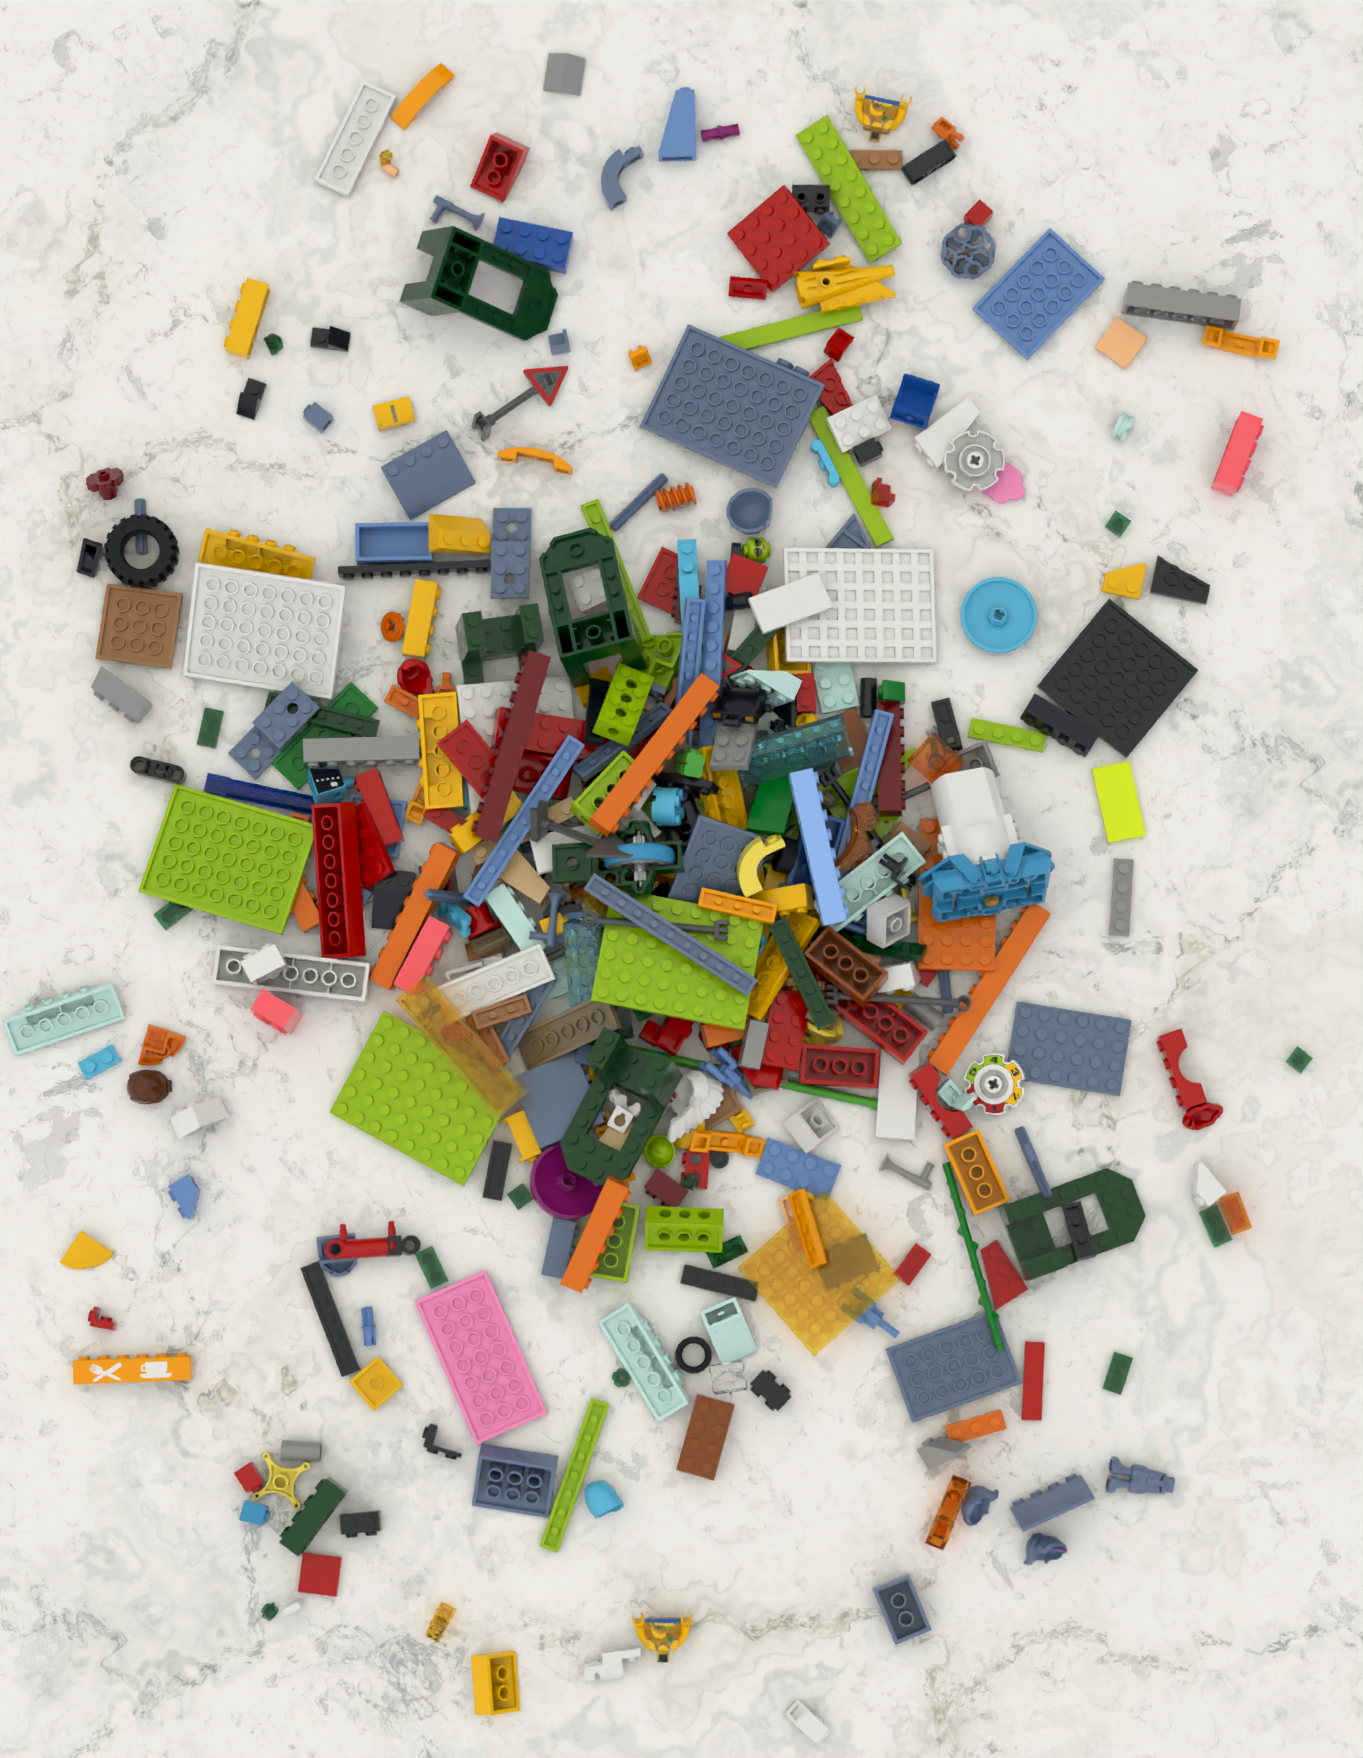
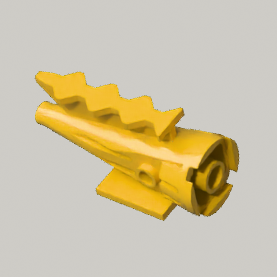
[794,255,896,314]

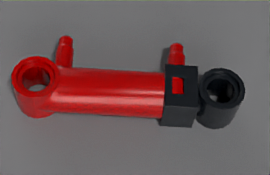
[324,1221,421,1260]

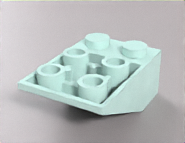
[730,670,802,707]
[700,1297,758,1366]

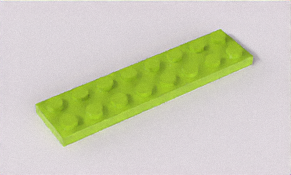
[796,115,903,264]

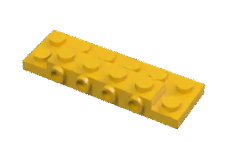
[198,528,316,579]
[417,692,465,810]
[698,745,748,830]
[747,912,821,1021]

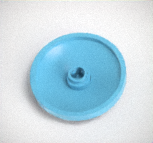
[960,577,1037,654]

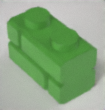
[673,748,706,778]

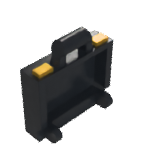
[711,683,767,727]

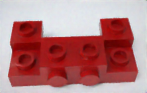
[638,1016,696,1056]

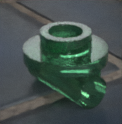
[264,334,283,356]

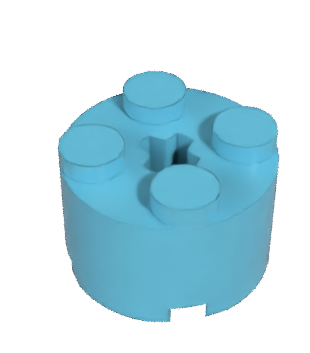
[651,787,685,826]

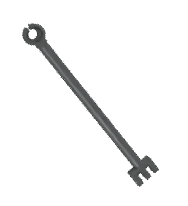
[581,911,729,941]
[824,985,972,1012]

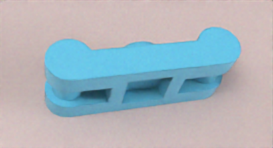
[811,439,840,488]
[438,902,471,937]

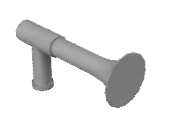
[878,1154,935,1190]

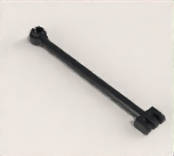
[818,766,916,888]

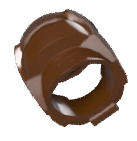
[127,1070,172,1104]

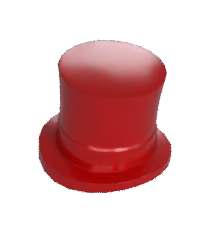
[465,902,501,941]

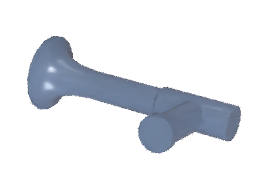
[430,195,485,231]
[529,892,566,947]

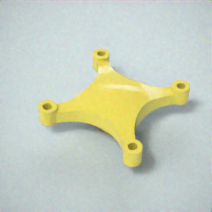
[253,1451,311,1510]

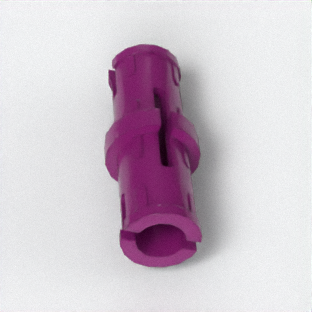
[701,123,740,142]

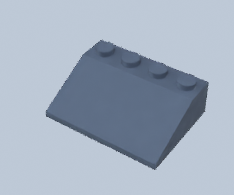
[381,430,476,520]
[472,1444,558,1518]
[1009,1473,1095,1532]

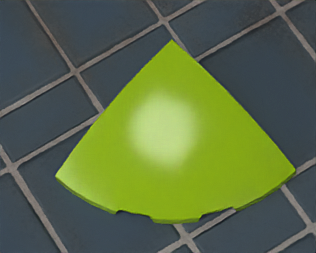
[615,632,682,693]

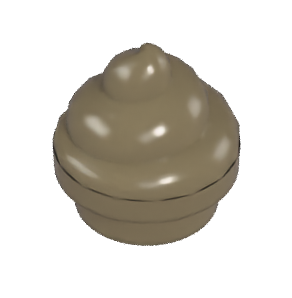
[821,789,839,809]

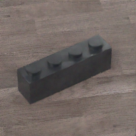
[1020,694,1101,758]

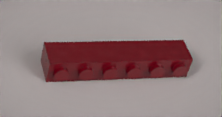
[877,702,906,817]

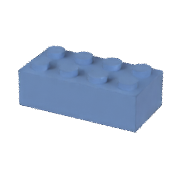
[355,522,433,565]

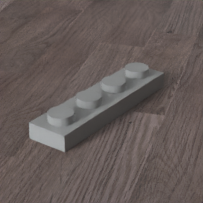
[1109,858,1134,936]

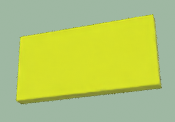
[1091,761,1146,844]

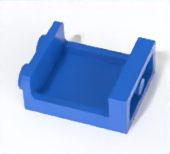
[890,373,940,430]

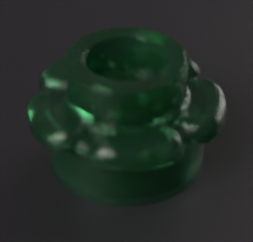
[680,1174,699,1191]
[612,1368,631,1387]
[261,1602,279,1621]

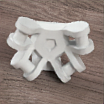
[607,1085,646,1133]

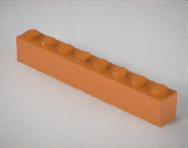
[369,842,461,990]

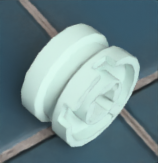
[1111,411,1136,441]

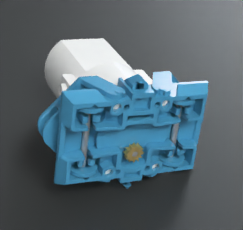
[918,767,1055,923]

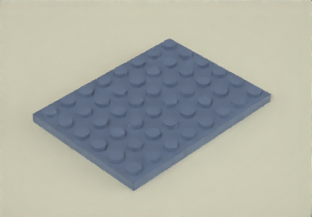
[640,324,825,489]

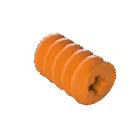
[655,482,697,513]

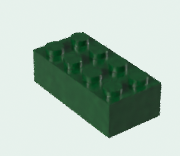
[279,1477,348,1556]

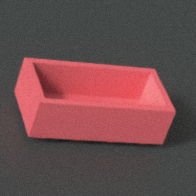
[1211,411,1264,497]
[393,916,453,997]
[251,989,304,1035]

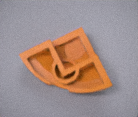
[138,1024,186,1065]

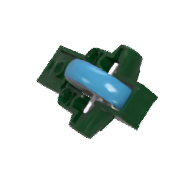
[552,820,685,898]

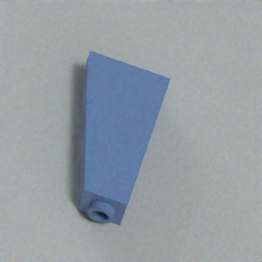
[658,87,696,162]

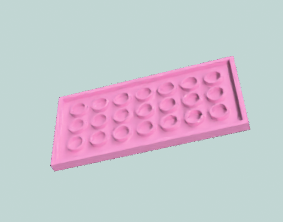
[415,1270,547,1445]

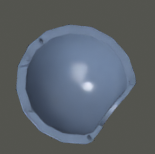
[726,488,773,535]

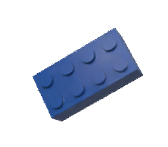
[493,217,574,274]
[784,815,846,892]

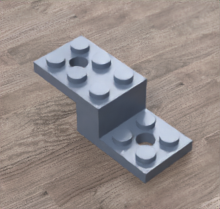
[491,508,531,599]
[228,682,320,780]

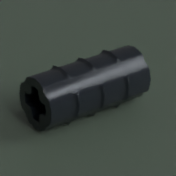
[859,678,877,718]

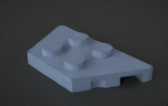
[825,513,871,549]

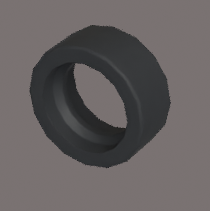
[772,836,799,875]
[675,1337,712,1373]

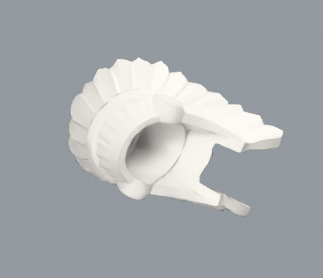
[659,1070,724,1143]

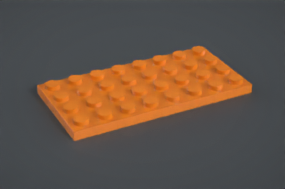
[917,818,996,972]

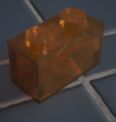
[1218,1191,1252,1235]

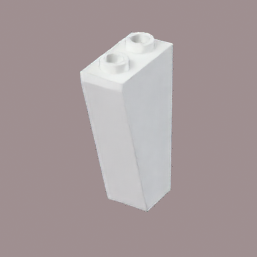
[913,397,980,471]

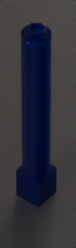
[204,773,340,815]

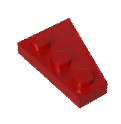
[637,547,678,614]
[980,1240,1028,1310]

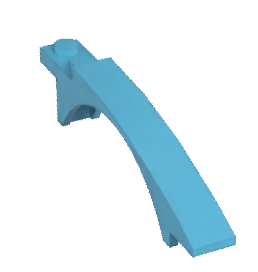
[677,539,702,675]

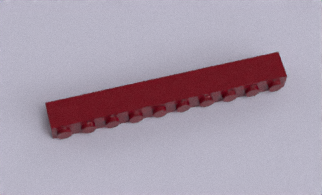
[471,650,551,843]

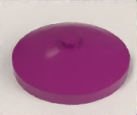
[529,1143,603,1220]

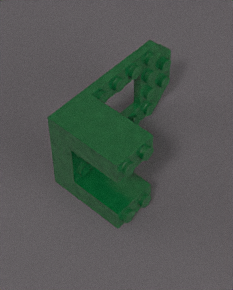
[399,226,558,341]
[539,527,648,688]
[455,603,544,685]
[560,1027,683,1187]
[998,1168,1145,1281]

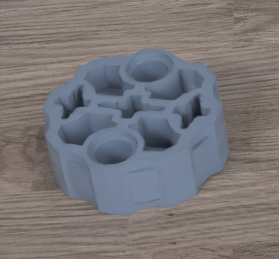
[940,223,997,280]

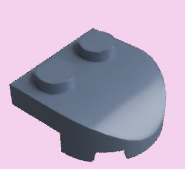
[316,1233,358,1277]

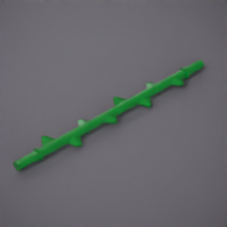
[942,1162,1004,1351]

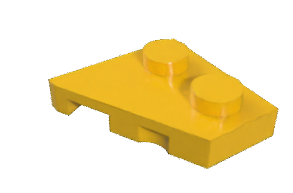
[1101,563,1147,600]

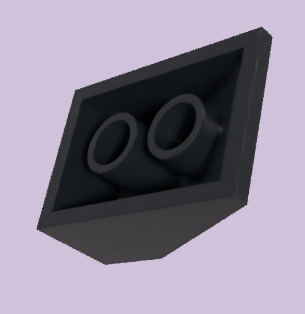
[662,792,700,861]
[372,870,416,930]

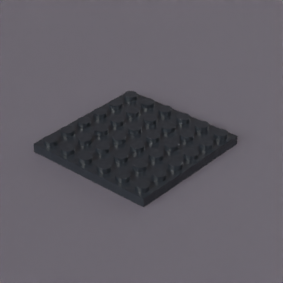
[1037,599,1198,758]

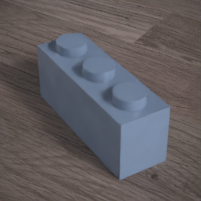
[541,1217,579,1279]

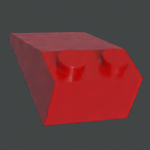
[470,132,530,202]
[513,753,574,801]

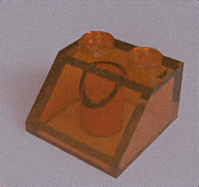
[907,732,965,784]

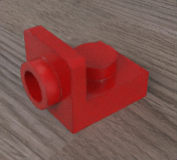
[823,328,854,362]
[88,1307,117,1331]

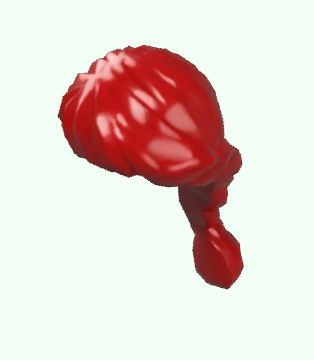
[397,659,435,695]

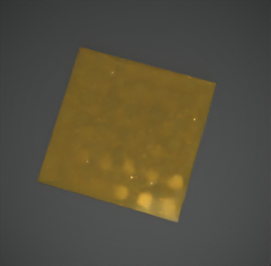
[738,1191,902,1356]

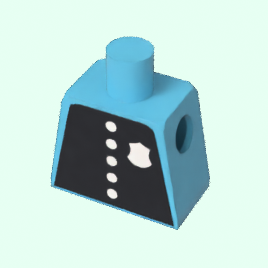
[307,767,355,804]

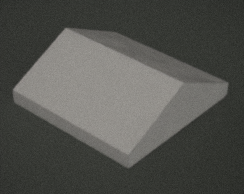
[543,53,586,96]
[952,740,1000,777]

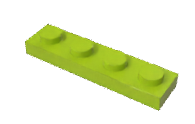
[968,718,1046,753]

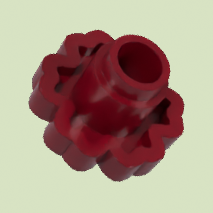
[86,468,124,500]

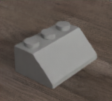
[91,666,153,723]

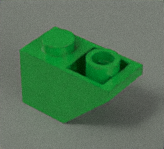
[878,680,905,704]

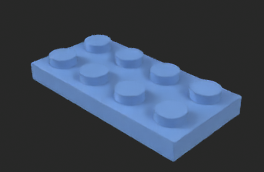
[755,1138,841,1202]

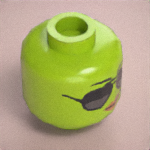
[742,538,771,562]

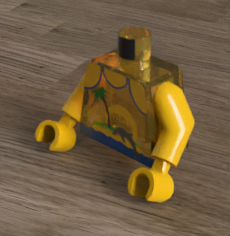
[854,86,912,142]
[632,1612,693,1662]

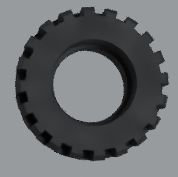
[104,514,179,589]

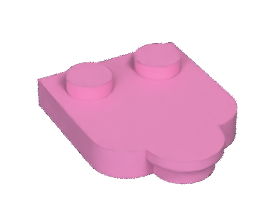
[974,461,1025,504]

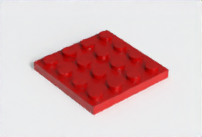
[727,185,831,293]

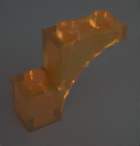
[834,801,880,871]
[925,1475,971,1550]

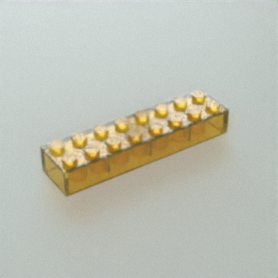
[396,974,529,1118]

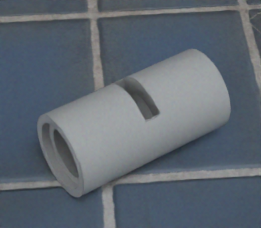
[903,993,945,1031]
[281,1440,322,1462]

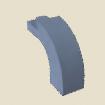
[601,146,643,210]

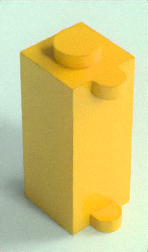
[501,1110,542,1163]

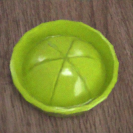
[643,1135,675,1168]

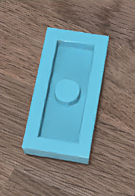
[78,1044,121,1080]

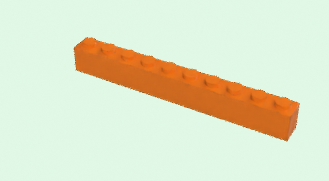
[588,673,720,837]
[926,904,1051,1076]

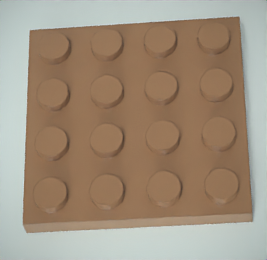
[95,584,183,669]

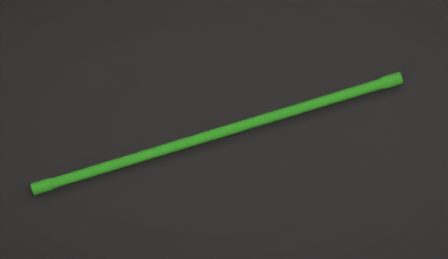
[587,1040,878,1110]

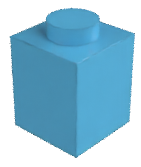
[239,1500,271,1526]

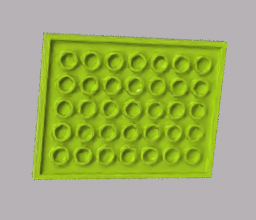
[138,784,314,935]
[591,890,763,1031]
[329,1010,519,1186]

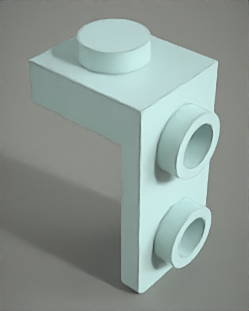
[936,1078,976,1111]

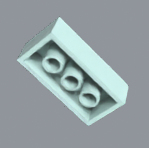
[485,884,548,952]

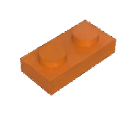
[384,685,419,719]

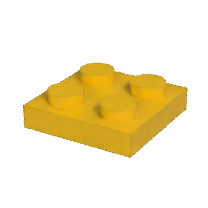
[349,1356,404,1411]

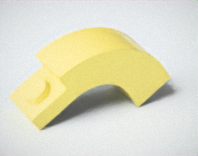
[737,835,786,897]

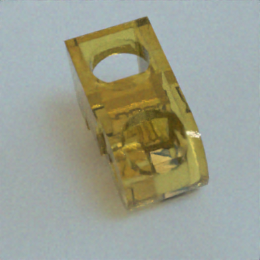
[425,1601,457,1643]

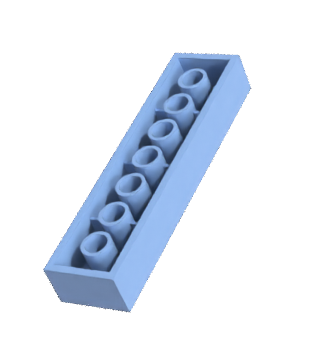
[788,768,849,926]

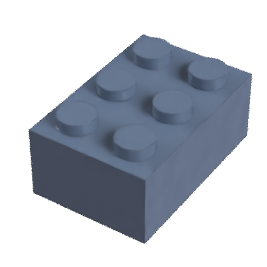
[872,1573,932,1645]

